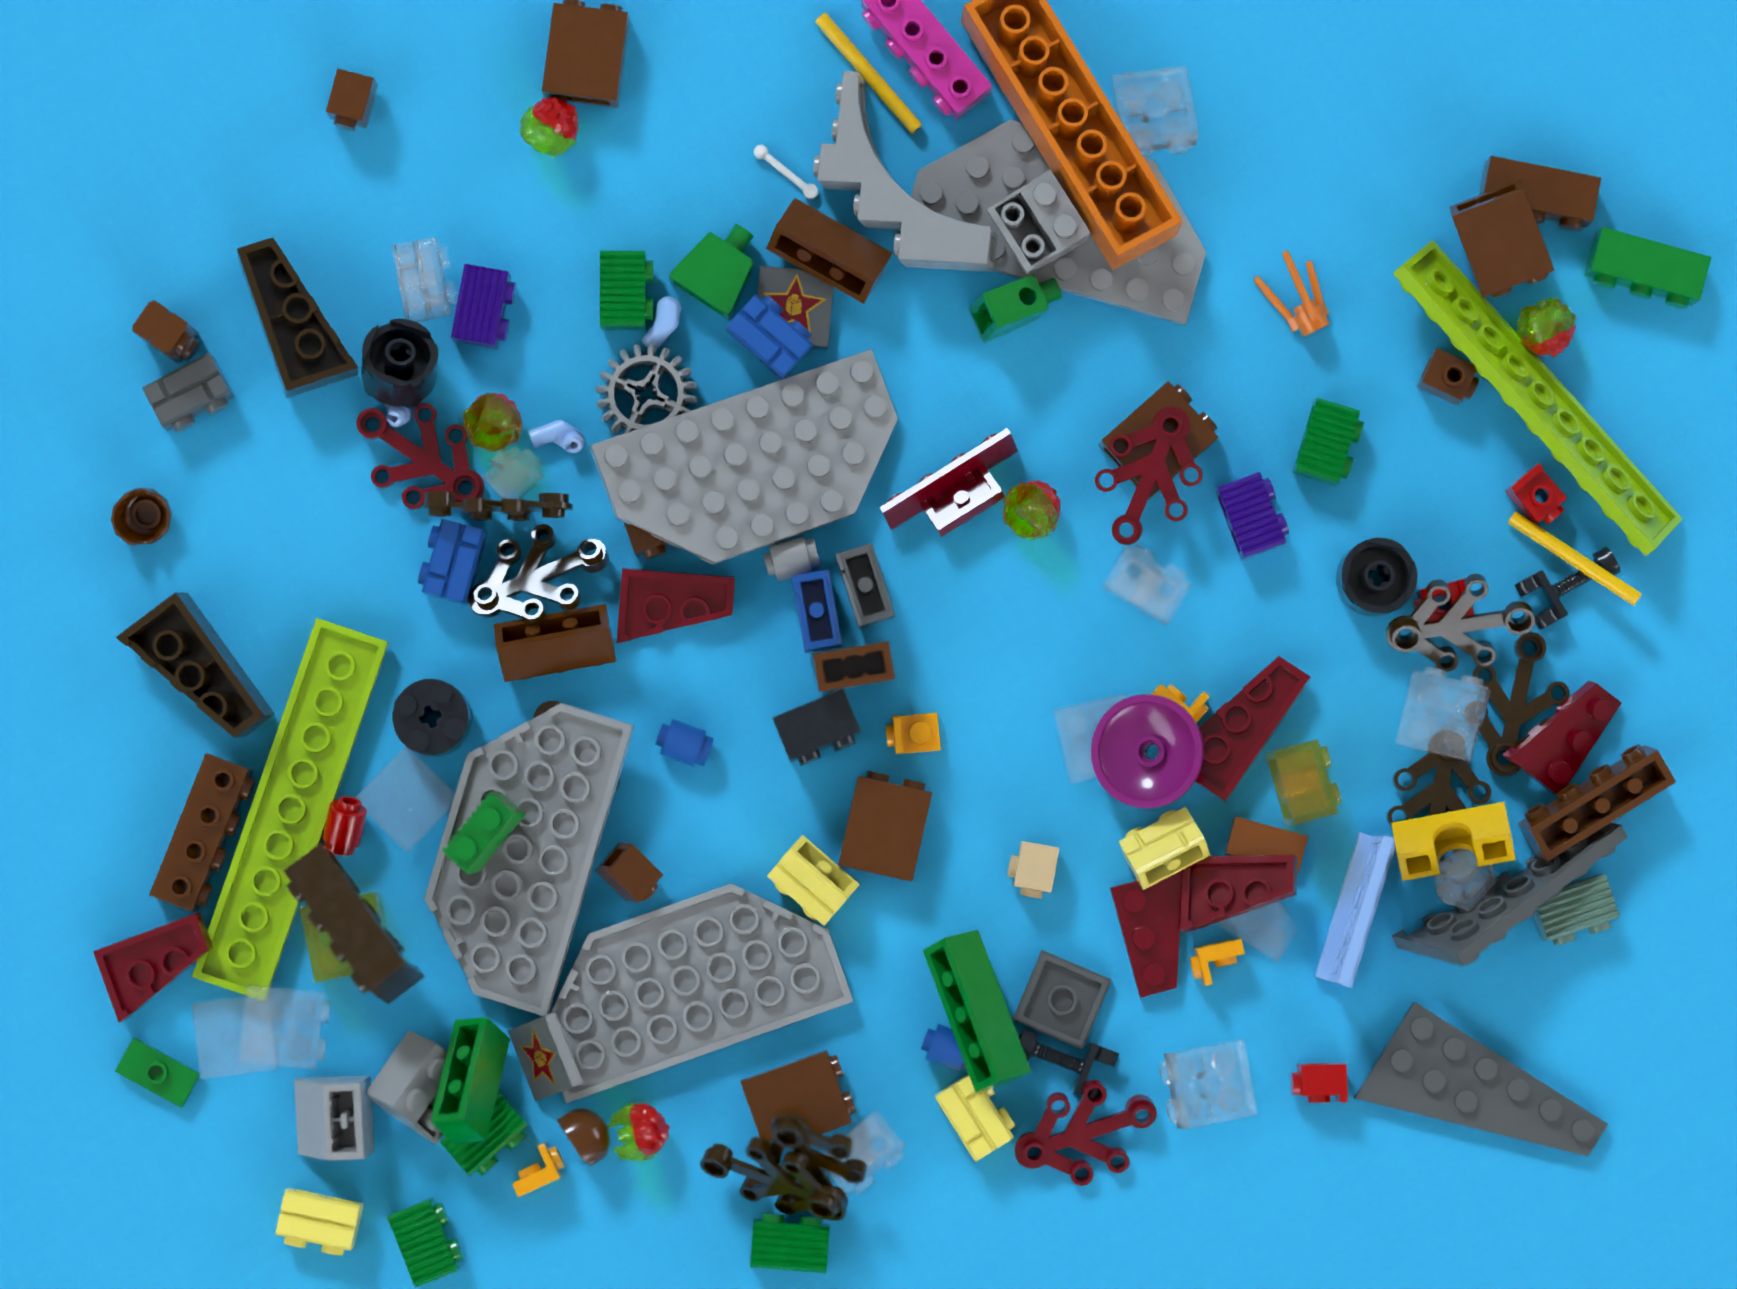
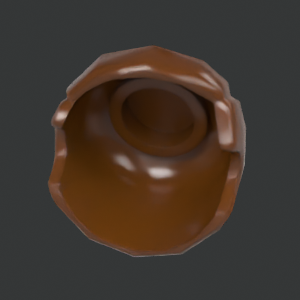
[111,488,172,546]
[557,1108,611,1166]

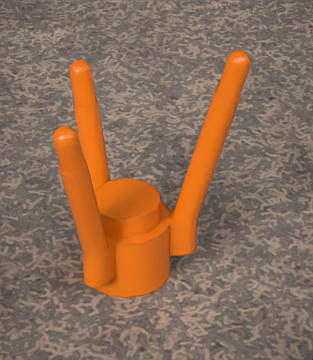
[1254,251,1330,337]

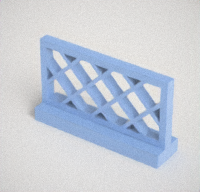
[1314,832,1395,988]

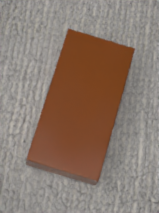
[1225,816,1308,873]

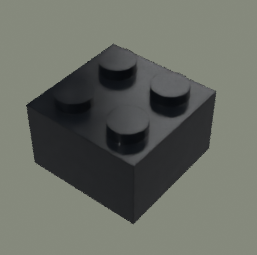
[772,689,861,766]

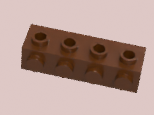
[1517,744,1676,861]
[149,753,255,912]

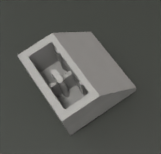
[986,169,1091,274]
[365,1031,447,1144]
[294,1076,374,1160]

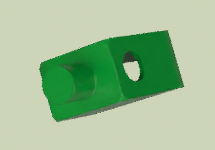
[669,224,754,320]
[969,274,1062,343]

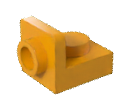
[1151,684,1210,723]
[885,712,941,755]
[1189,938,1245,986]
[512,1141,565,1197]

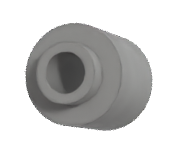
[763,537,821,581]

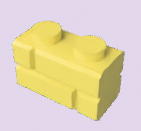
[1118,807,1210,890]
[767,835,860,926]
[934,1074,1015,1162]
[276,1188,364,1256]

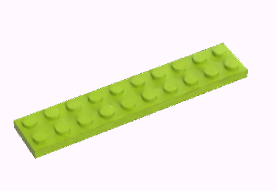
[1393,240,1683,556]
[192,618,389,1001]

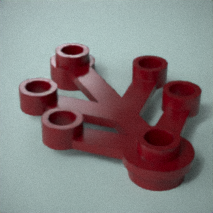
[356,403,485,510]
[1095,406,1203,545]
[1014,1080,1157,1186]

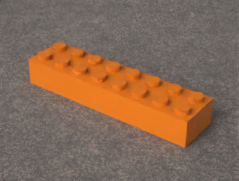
[961,0,1183,270]

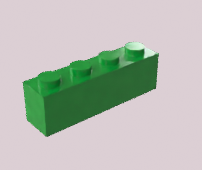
[922,930,1031,1092]

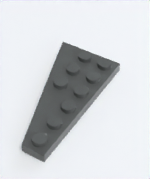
[1392,823,1627,966]
[1353,1002,1608,1156]

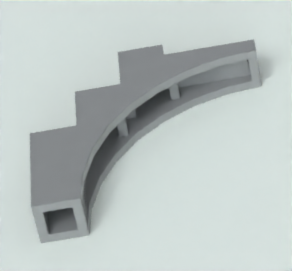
[813,71,997,272]

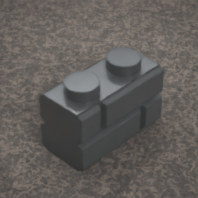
[142,353,234,433]
[836,543,895,629]

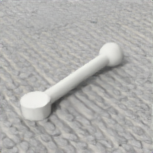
[754,145,818,200]

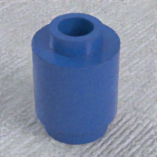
[655,719,714,766]
[921,1024,967,1072]

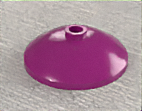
[1091,694,1204,808]

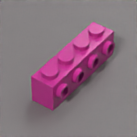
[861,0,992,121]

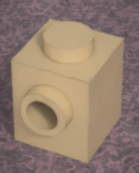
[1007,841,1059,899]

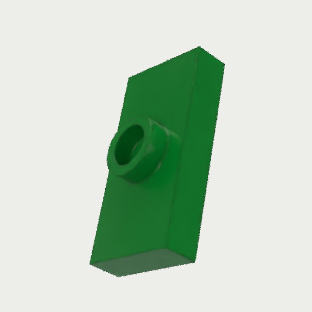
[115,1037,202,1108]

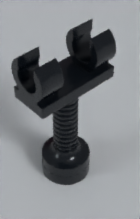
[1514,546,1621,630]
[1019,1029,1119,1098]

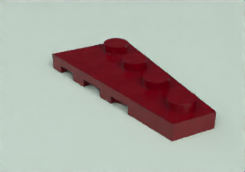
[1195,656,1311,802]

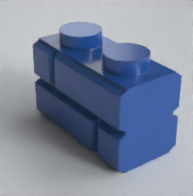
[726,294,813,380]
[418,519,488,605]
[791,570,842,653]

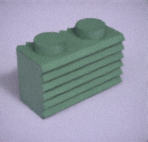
[1534,874,1620,946]

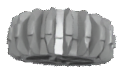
[596,344,697,434]

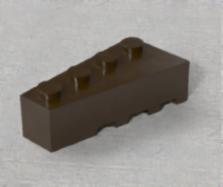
[237,237,359,398]
[116,592,275,738]
[284,843,425,1004]

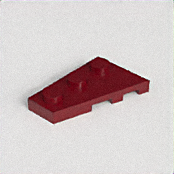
[616,568,735,644]
[1502,680,1622,795]
[1180,855,1297,934]
[1110,870,1182,998]
[93,912,213,1023]

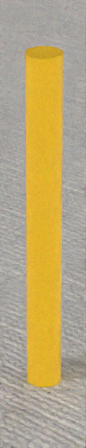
[815,12,923,134]
[1508,511,1642,606]

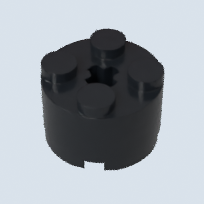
[361,319,439,408]
[1336,538,1417,616]
[392,679,472,756]

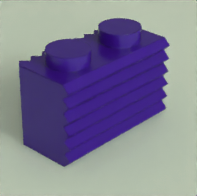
[451,264,516,350]
[1214,472,1289,560]

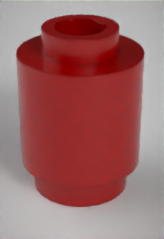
[323,796,367,856]

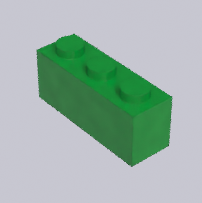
[1584,227,1711,309]
[431,1017,510,1143]

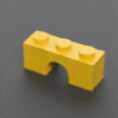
[1391,802,1516,881]

